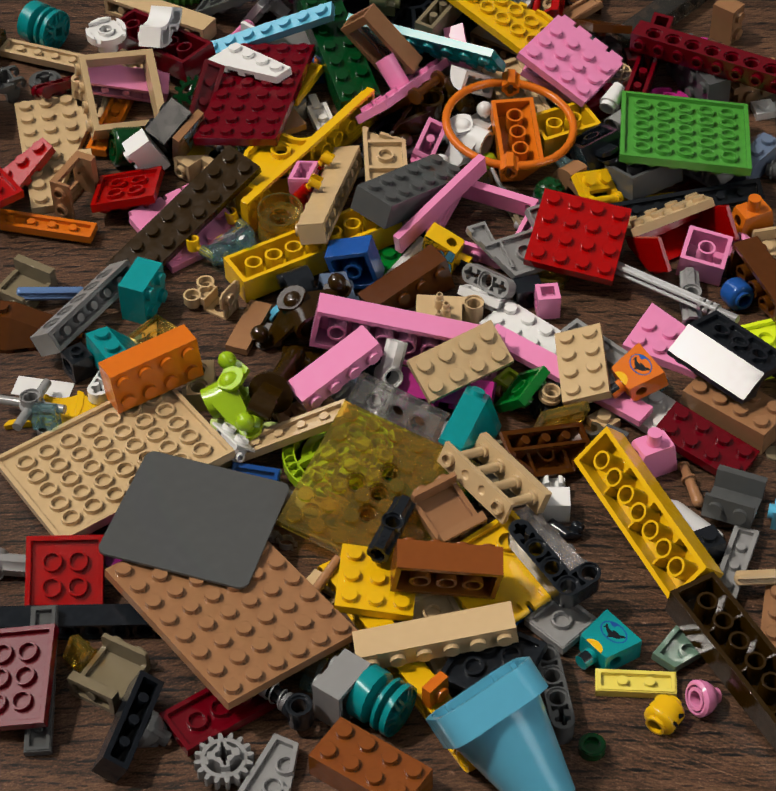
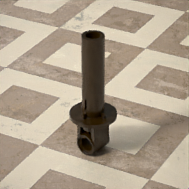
[246,345,306,422]

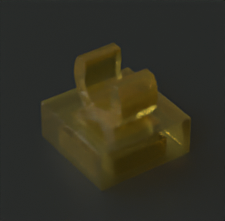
[62,634,98,673]

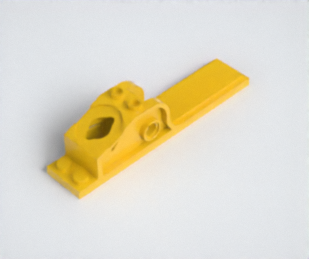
[236,87,375,237]

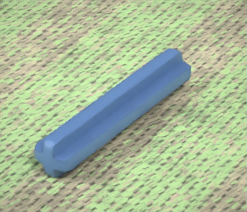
[16,287,83,301]

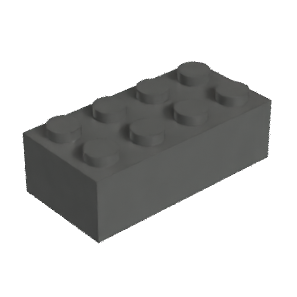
[666,33,731,102]

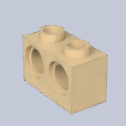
[182,359,216,411]

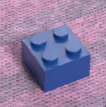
[324,235,385,290]

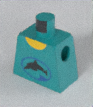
[575,609,642,670]

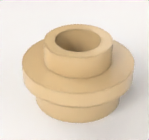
[538,383,562,406]

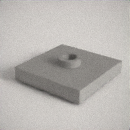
[524,597,597,655]

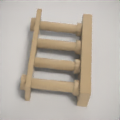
[437,432,552,524]

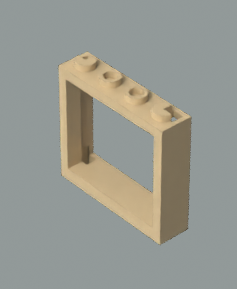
[74,48,164,140]

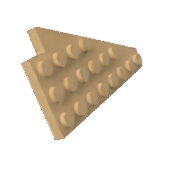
[14,95,98,214]

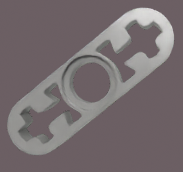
[462,263,516,299]

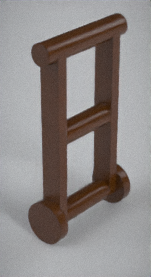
[375,70,446,121]

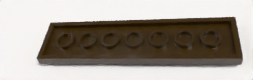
[106,145,262,267]

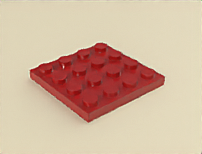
[523,188,632,286]

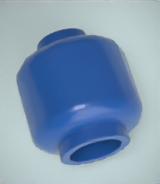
[720,277,754,311]

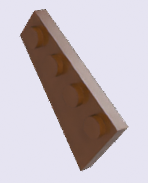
[573,18,633,37]

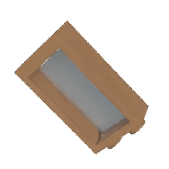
[340,3,423,75]

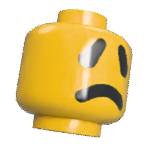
[644,694,685,735]

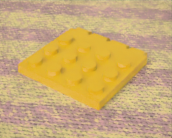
[453,509,566,623]

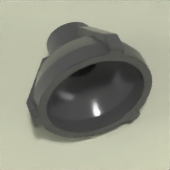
[138,710,172,748]

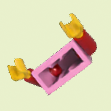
[288,151,335,213]

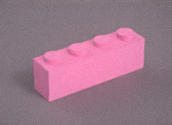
[88,65,170,103]
[289,325,384,412]

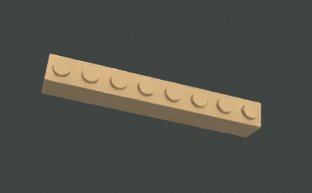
[295,145,363,245]

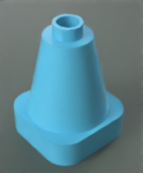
[425,656,576,791]

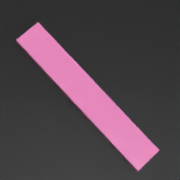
[393,154,487,254]

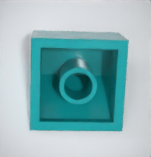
[85,326,136,371]

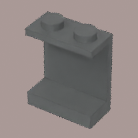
[701,464,768,529]

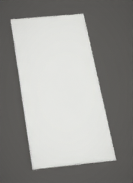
[11,376,75,398]

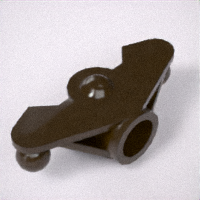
[389,86,455,149]
[250,273,352,351]

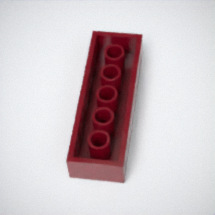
[118,8,216,82]

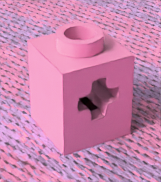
[534,283,561,319]

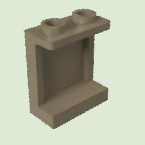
[0,254,58,308]
[67,633,151,715]

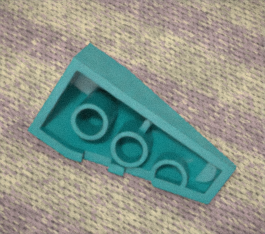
[438,385,502,451]

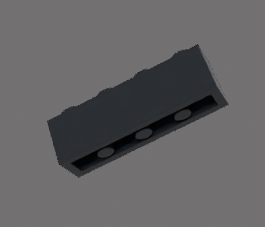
[91,670,165,784]

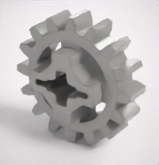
[194,733,254,790]

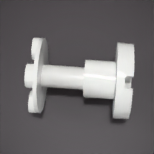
[85,17,127,53]

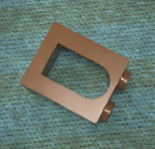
[49,151,99,219]

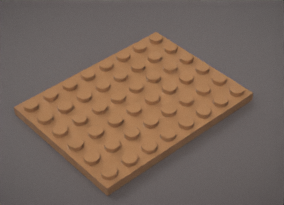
[105,541,357,710]

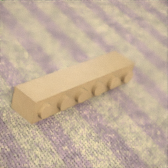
[104,0,217,41]
[352,601,519,668]

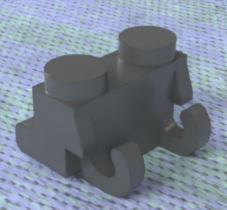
[0,65,27,103]

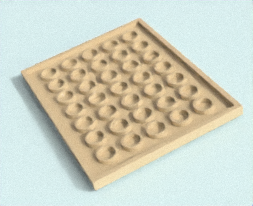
[0,388,236,535]

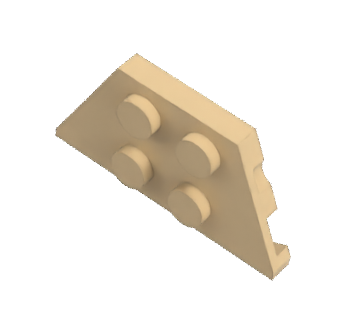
[362,126,408,182]

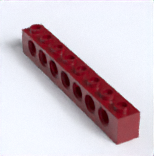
[629,20,776,94]

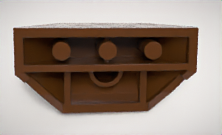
[499,422,591,479]

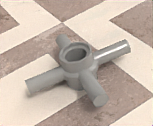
[0,378,67,431]

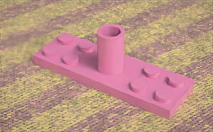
[355,53,450,124]

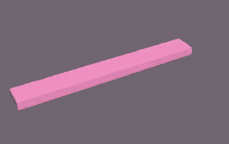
[495,323,653,427]

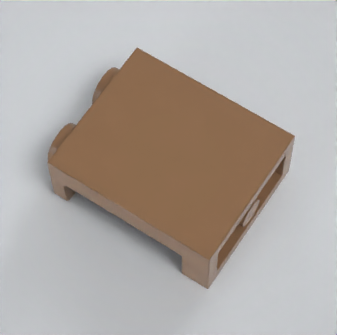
[411,472,488,543]

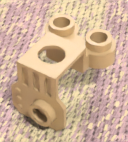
[183,275,240,320]

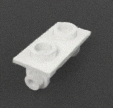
[212,422,256,463]

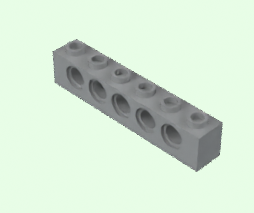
[30,259,131,357]

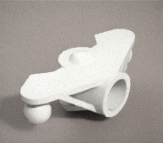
[438,101,494,167]

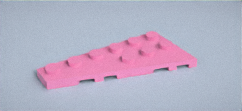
[622,303,697,379]

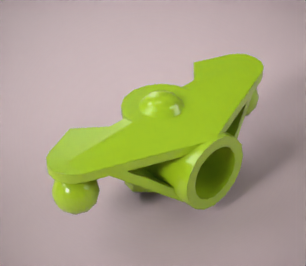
[200,351,264,441]

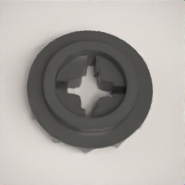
[29,70,61,89]

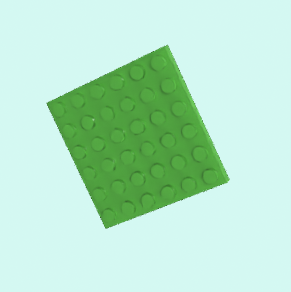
[619,90,752,177]

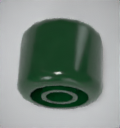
[108,127,144,168]

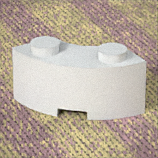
[138,5,182,48]

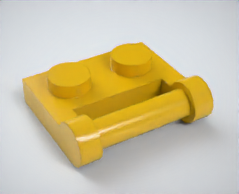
[571,168,624,203]

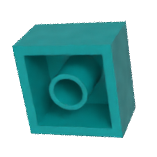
[118,257,168,326]

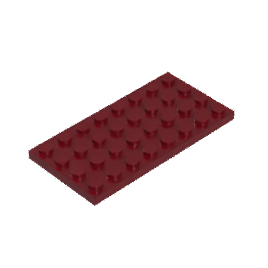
[193,43,316,146]

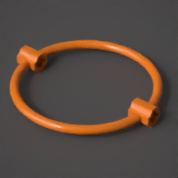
[442,69,578,181]

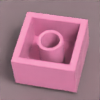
[675,225,733,287]

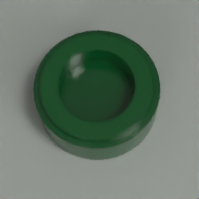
[578,733,606,761]

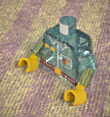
[186,207,257,266]

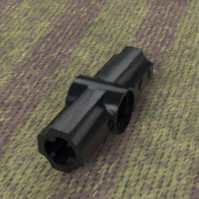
[367,494,416,564]

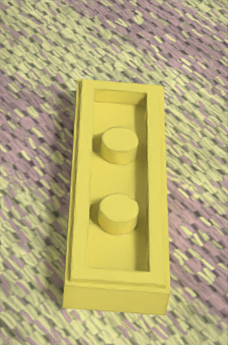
[595,668,677,698]

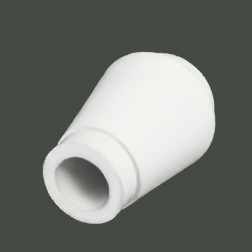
[599,82,625,114]

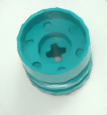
[17,0,70,49]
[346,664,417,737]

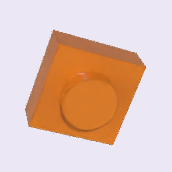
[422,671,449,709]

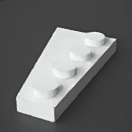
[208,42,292,84]

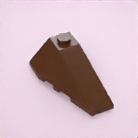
[0,300,86,354]

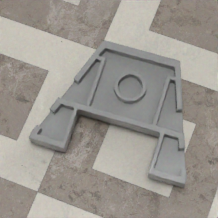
[465,204,544,279]

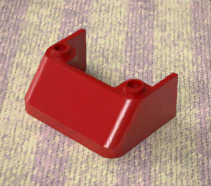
[626,205,740,274]

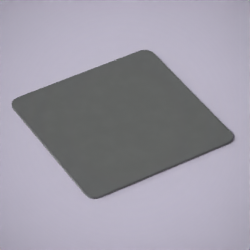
[98,451,289,589]

